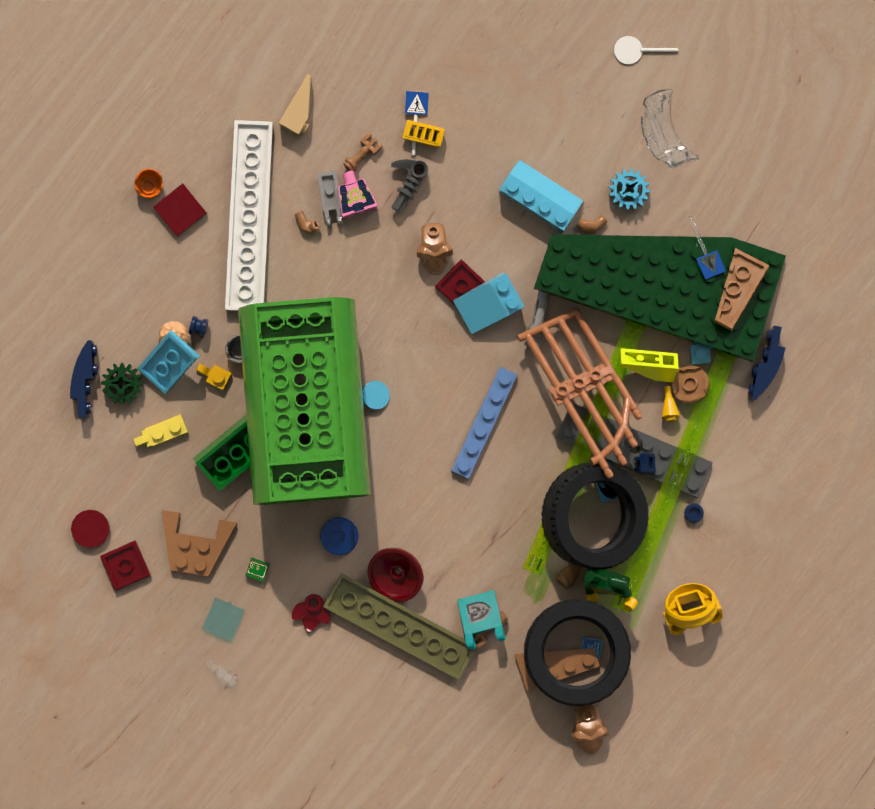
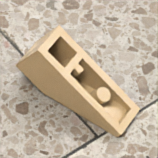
[279,74,312,137]

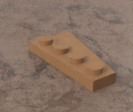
[715,248,769,331]
[515,648,600,691]

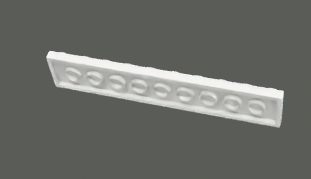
[225,120,273,311]

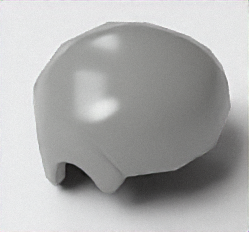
[225,334,242,364]

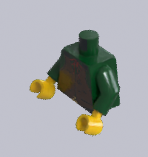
[583,569,638,611]

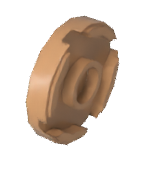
[671,366,710,404]

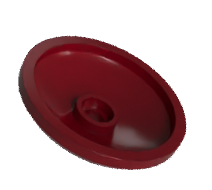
[367,547,424,602]

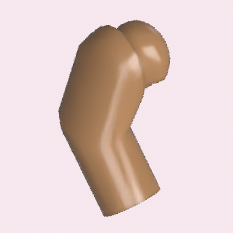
[295,211,320,234]
[578,215,607,233]

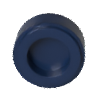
[684,503,704,523]

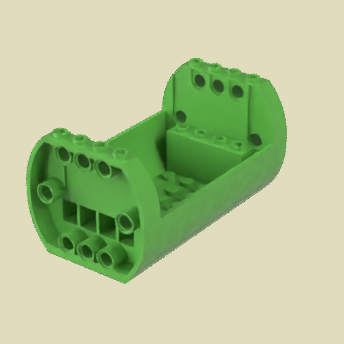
[238,297,371,505]

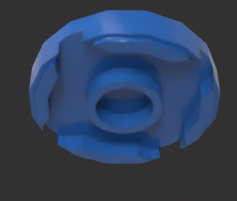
[320,517,359,555]

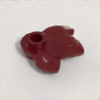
[292,594,330,632]

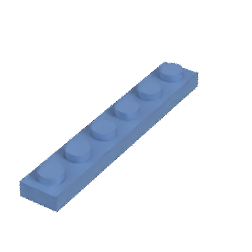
[451,367,517,479]

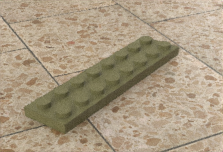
[323,573,477,680]

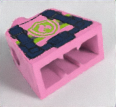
[338,171,378,219]

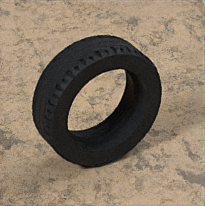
[541,462,649,570]
[524,599,631,706]

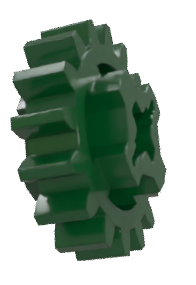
[101,363,143,405]

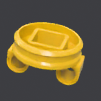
[663,583,723,635]

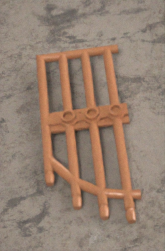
[517,307,642,479]

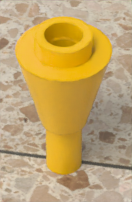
[661,386,680,422]

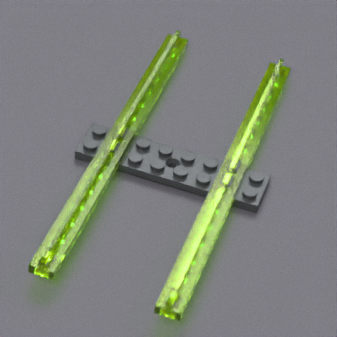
[522,320,736,614]

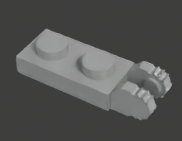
[317,171,343,226]

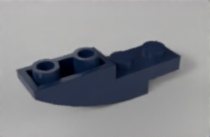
[747,325,786,401]
[70,340,98,419]

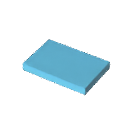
[137,330,200,395]

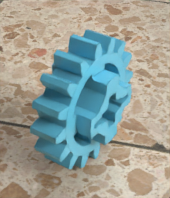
[608,168,650,211]

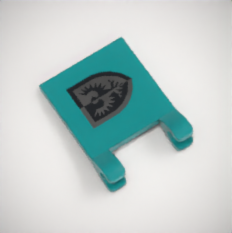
[457,590,506,649]

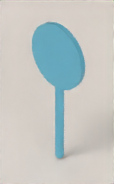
[362,381,390,409]

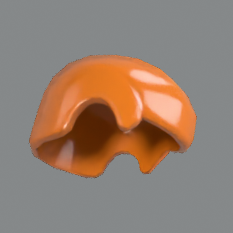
[134,168,163,199]

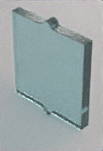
[202,598,245,641]

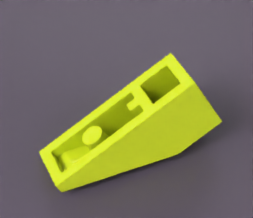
[620,348,679,382]

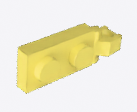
[133,414,188,447]

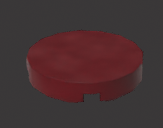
[71,510,110,548]

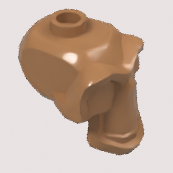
[416,223,453,274]
[571,704,609,754]

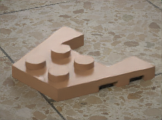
[162,510,237,576]

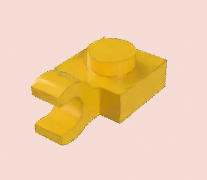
[196,363,232,390]

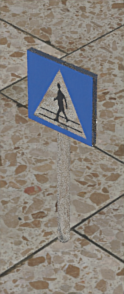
[689,216,726,280]

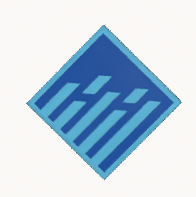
[582,637,602,659]

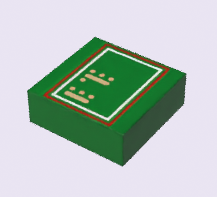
[245,557,270,582]

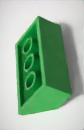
[193,415,250,492]

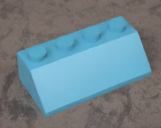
[499,160,583,233]

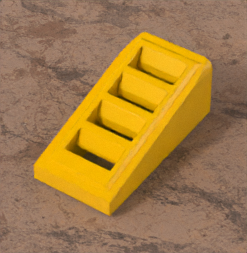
[402,120,445,149]

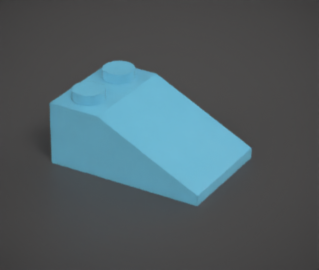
[453,272,525,334]

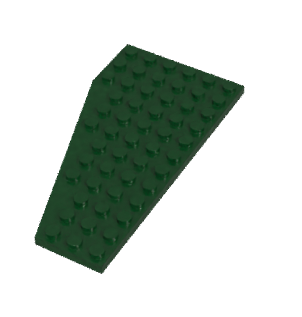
[534,234,786,362]

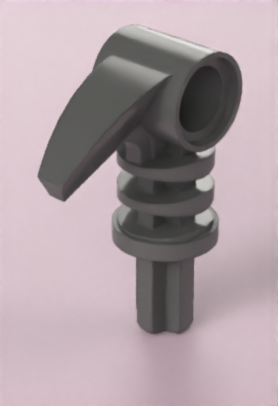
[391,159,428,213]

